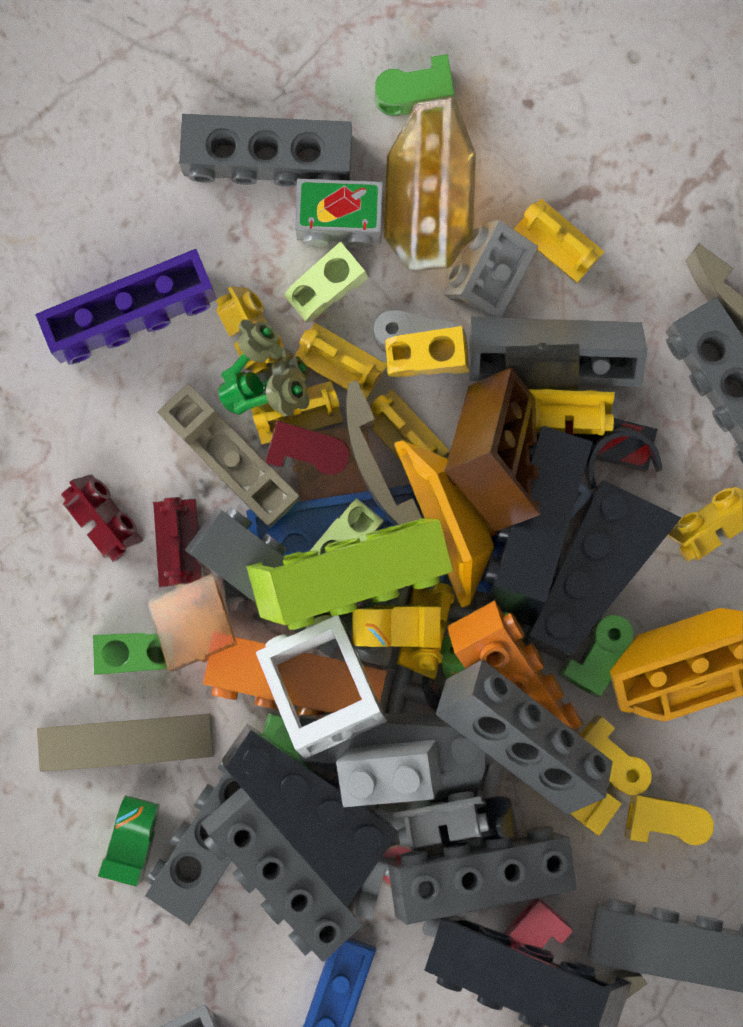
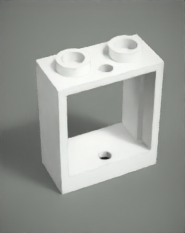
[256,615,387,759]

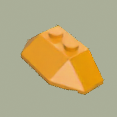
[394,440,498,608]
[610,608,743,722]

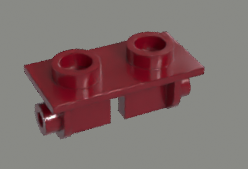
[61,474,144,562]
[153,497,202,587]

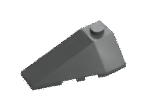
[299,713,485,801]

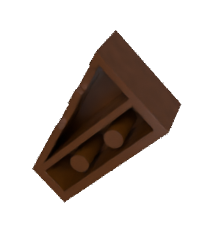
[445,367,540,532]

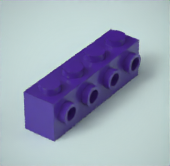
[35,249,217,365]

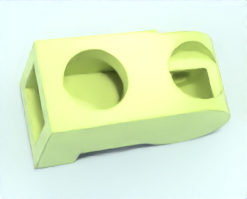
[285,242,369,323]
[310,499,384,555]

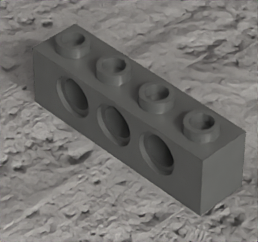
[179,114,352,187]
[666,296,743,463]
[436,659,613,815]
[145,762,235,925]

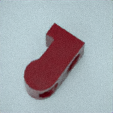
[265,421,350,475]

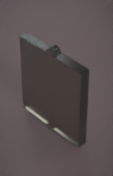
[506,342,580,391]

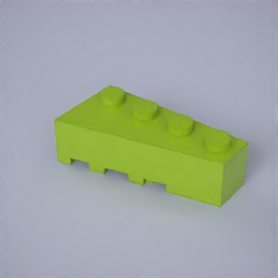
[246,518,453,630]

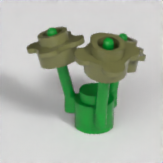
[218,319,309,417]

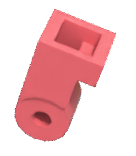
[503,898,573,948]

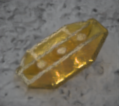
[384,97,476,272]

